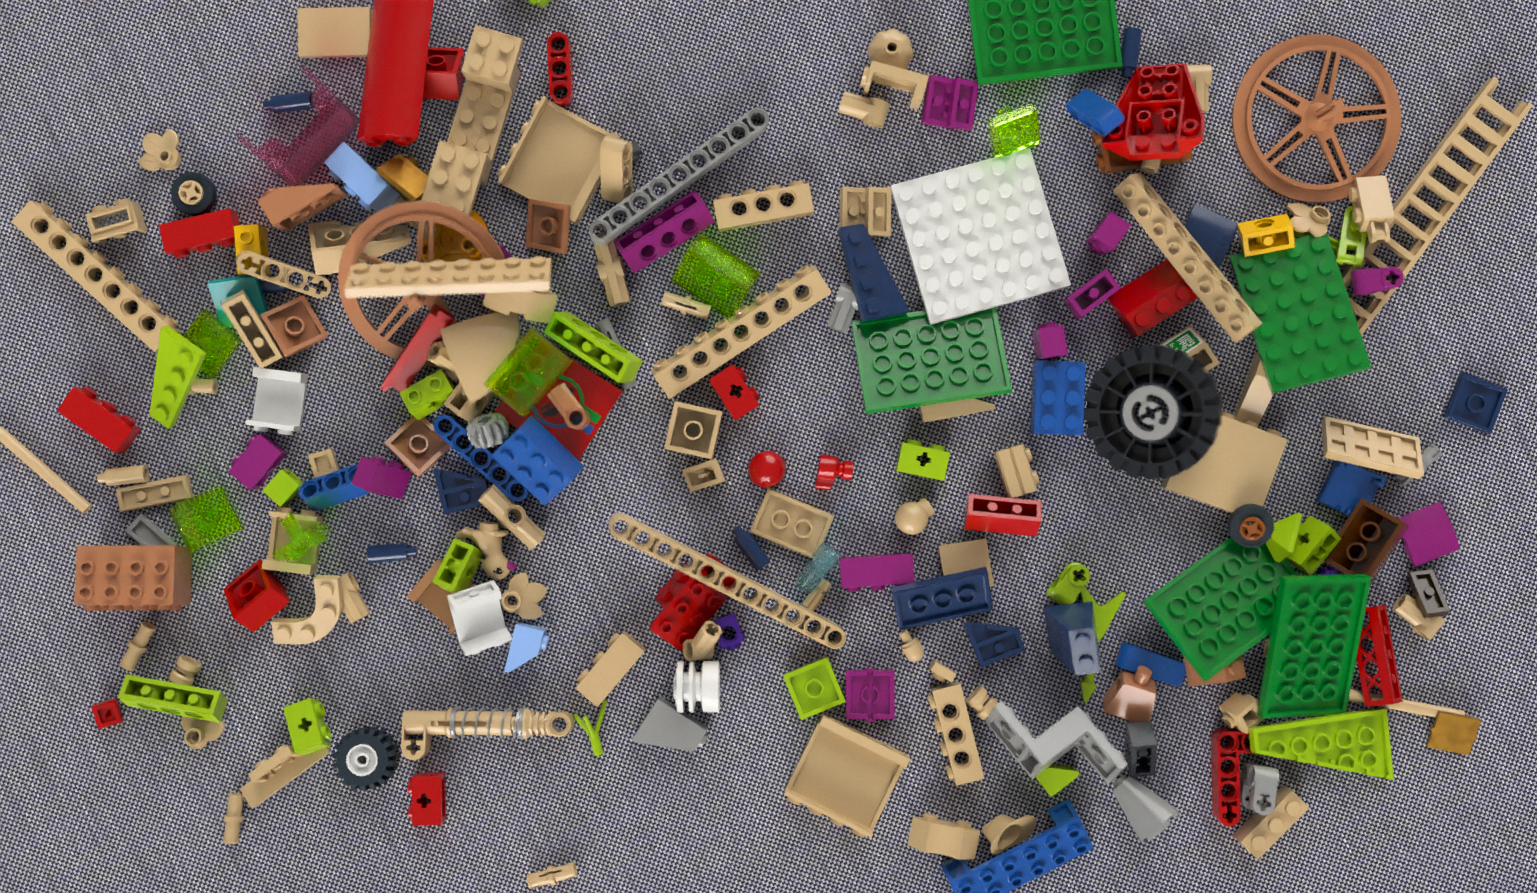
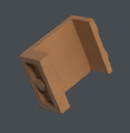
[406,558,475,634]

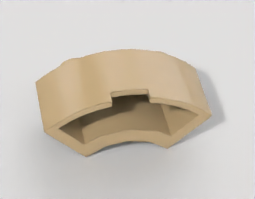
[483,290,558,323]
[908,813,980,860]

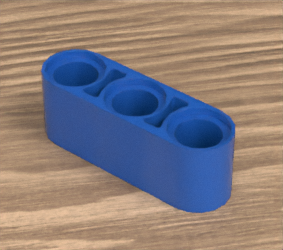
[1065,88,1125,136]
[298,464,370,511]
[1114,642,1186,687]

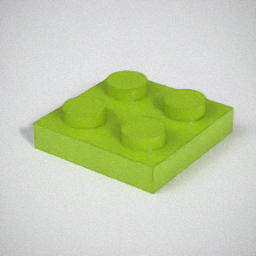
[783,656,846,720]

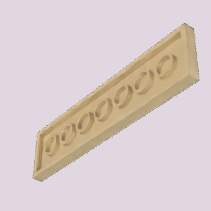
[345,256,552,298]

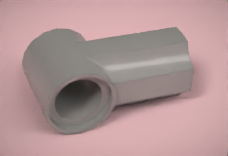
[827,282,858,334]

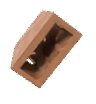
[1103,666,1157,722]

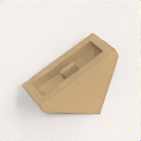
[682,458,725,492]

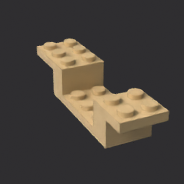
[421,25,524,216]

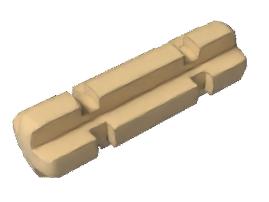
[796,577,831,614]

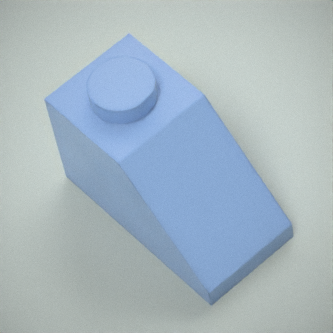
[504,622,549,673]

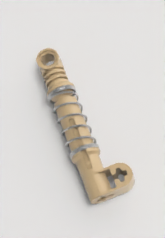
[401,707,575,760]

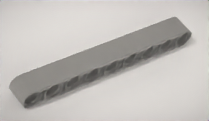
[589,108,769,246]

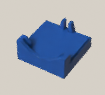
[1316,460,1387,517]

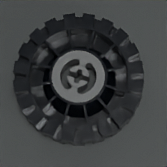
[1084,345,1223,480]

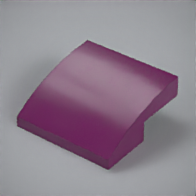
[921,75,979,131]
[1398,502,1460,567]

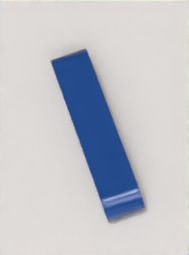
[433,415,531,501]

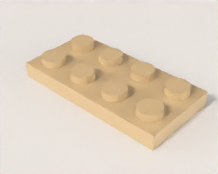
[1321,416,1424,479]

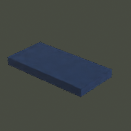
[891,567,993,630]

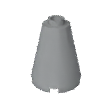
[1112,775,1180,844]

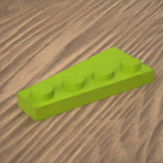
[149,325,206,429]

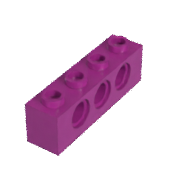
[614,190,715,273]

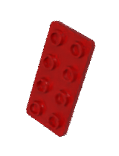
[649,554,734,651]

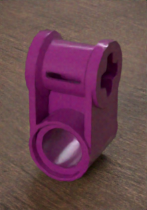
[1351,266,1404,296]

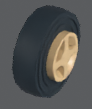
[171,172,217,216]

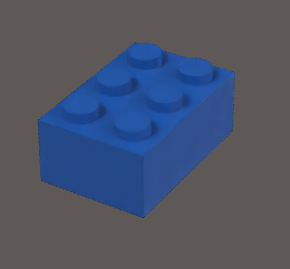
[1030,360,1086,436]
[492,415,584,506]

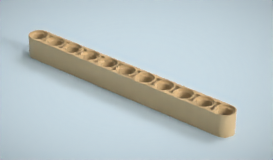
[608,512,846,649]

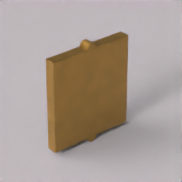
[1426,710,1481,755]

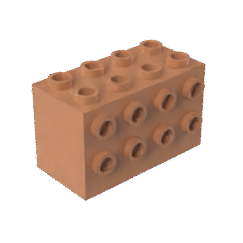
[74,545,192,610]

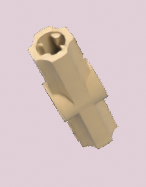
[593,232,631,307]
[478,484,546,550]

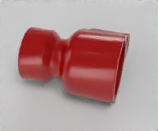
[815,454,854,491]

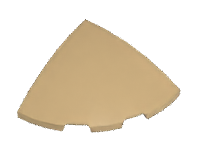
[440,311,520,403]

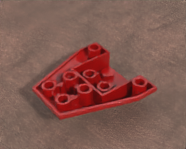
[1102,63,1205,161]

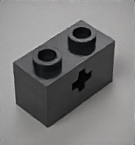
[1125,721,1157,777]

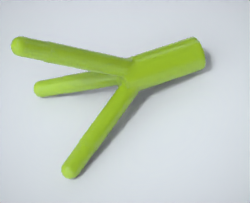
[573,699,607,756]

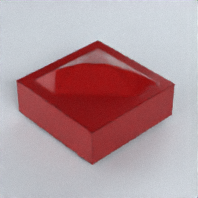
[91,698,124,729]

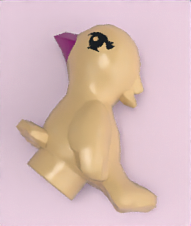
[456,521,517,580]

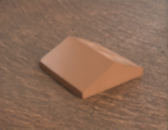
[525,198,571,254]
[260,295,328,358]
[383,416,451,477]

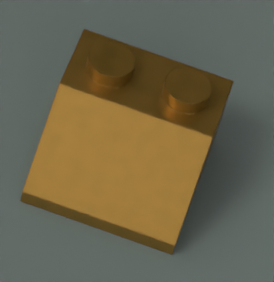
[375,153,430,201]

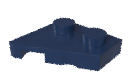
[433,468,489,515]
[963,622,1026,667]

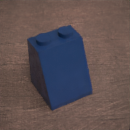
[1044,602,1100,675]

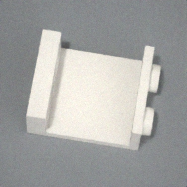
[245,367,308,435]
[447,580,512,656]

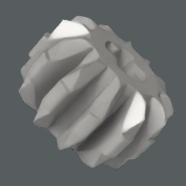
[467,412,509,449]

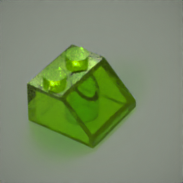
[169,486,243,554]

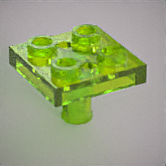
[988,103,1041,157]
[183,310,243,378]
[272,513,332,562]

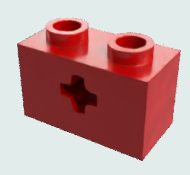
[709,364,761,421]
[408,772,446,826]

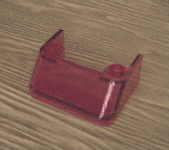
[236,64,358,186]

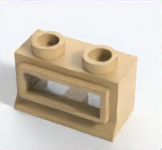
[85,199,147,245]

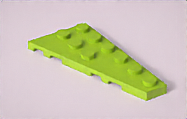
[1248,707,1394,780]

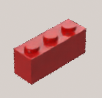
[158,208,240,259]
[56,386,141,453]
[964,494,1042,537]

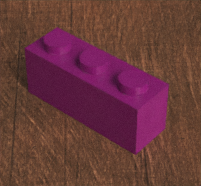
[839,552,915,592]

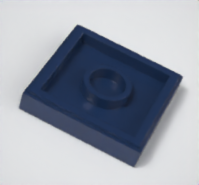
[1443,372,1508,435]

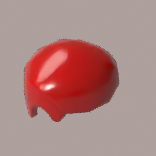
[748,450,787,488]

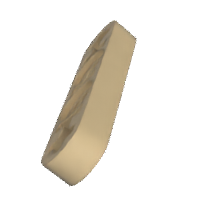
[236,251,331,298]

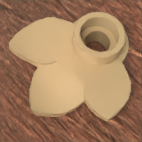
[138,129,181,171]
[1286,203,1331,237]
[500,572,547,620]
[181,716,225,749]

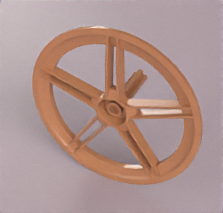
[1232,34,1401,203]
[338,201,506,367]

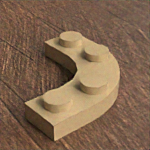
[271,575,343,644]

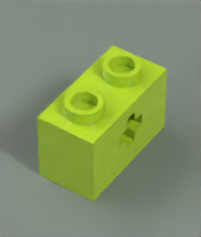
[399,369,455,420]
[895,439,950,481]
[1285,515,1341,575]
[432,538,484,593]
[283,698,331,756]

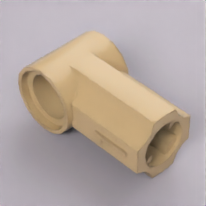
[1187,65,1212,113]
[838,91,890,128]
[426,341,460,382]
[341,572,371,624]
[1392,594,1445,641]
[683,621,722,661]

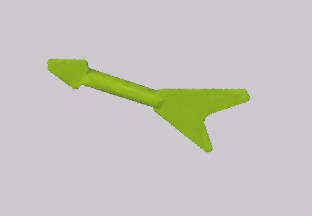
[1080,586,1126,703]

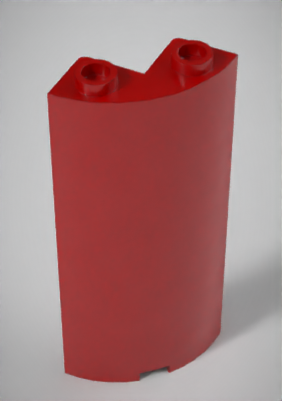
[357,0,434,147]

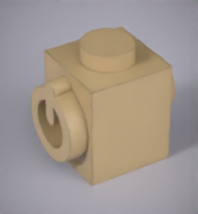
[1219,692,1264,734]

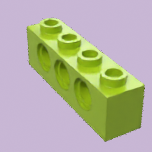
[544,312,643,383]
[118,674,228,723]

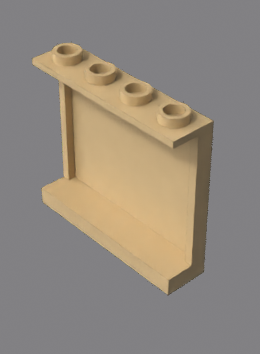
[498,96,622,225]
[1160,411,1288,513]
[784,712,910,838]

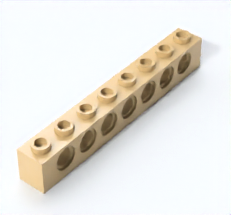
[1113,172,1263,343]
[11,200,182,353]
[651,265,832,399]

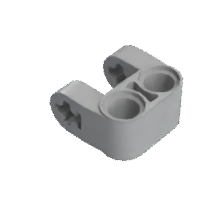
[1240,762,1279,815]

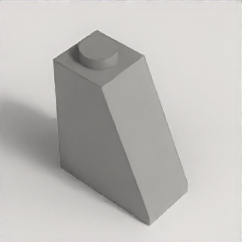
[632,696,709,752]

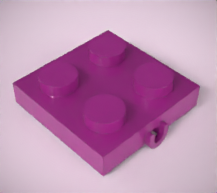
[846,668,895,722]

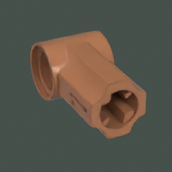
[547,383,591,430]

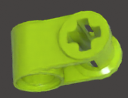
[1046,562,1090,605]

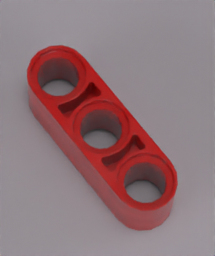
[547,32,574,107]

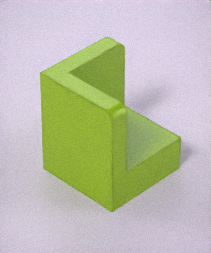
[263,469,304,507]

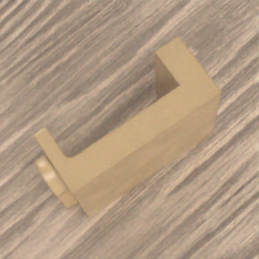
[860,61,929,110]
[262,506,323,575]

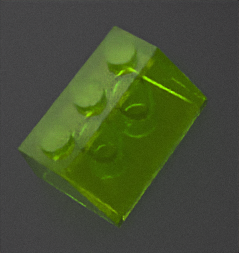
[672,233,761,318]
[484,328,573,417]

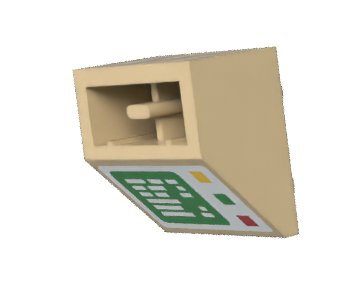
[1160,325,1220,372]

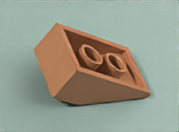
[257,183,348,232]

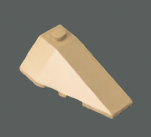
[308,221,411,275]

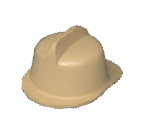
[982,814,1037,855]

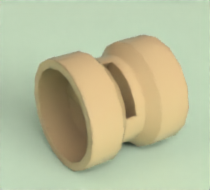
[168,655,202,686]
[965,686,998,720]

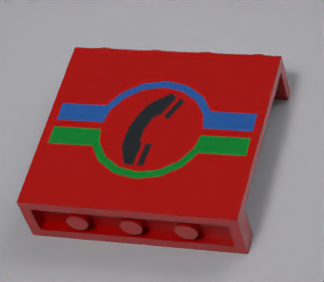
[494,339,624,461]

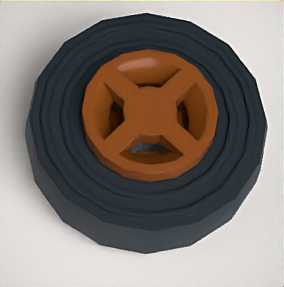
[1228,504,1274,548]

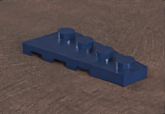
[838,223,909,322]

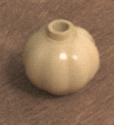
[868,29,914,69]

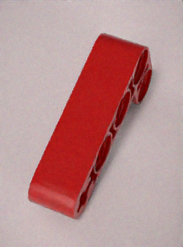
[1211,727,1253,827]

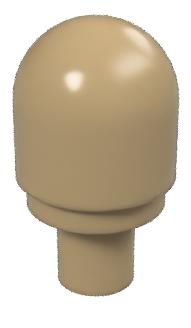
[899,629,924,662]

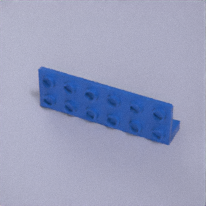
[940,799,1093,893]

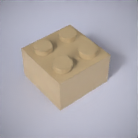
[664,401,723,459]

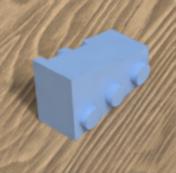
[324,141,403,212]

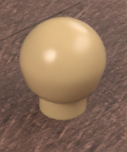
[895,498,935,535]

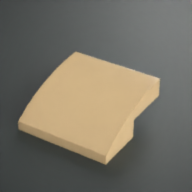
[839,187,892,237]

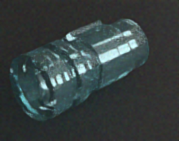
[795,543,841,594]

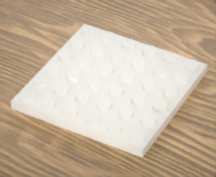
[890,148,1071,325]

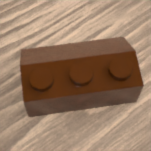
[1324,498,1409,586]

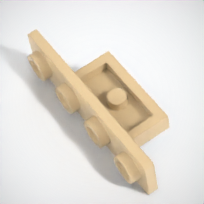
[241,745,330,808]

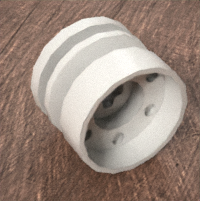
[673,661,720,713]

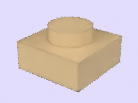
[308,448,340,478]
[929,659,956,683]

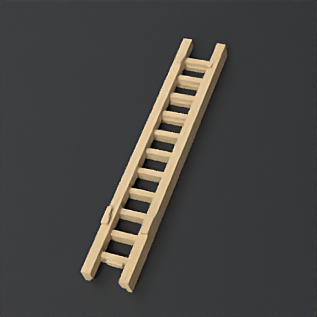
[1341,76,1533,335]

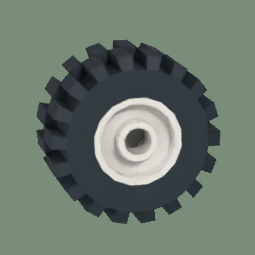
[332,727,400,791]

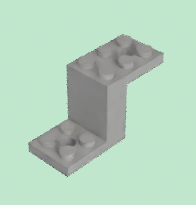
[985,701,1128,784]

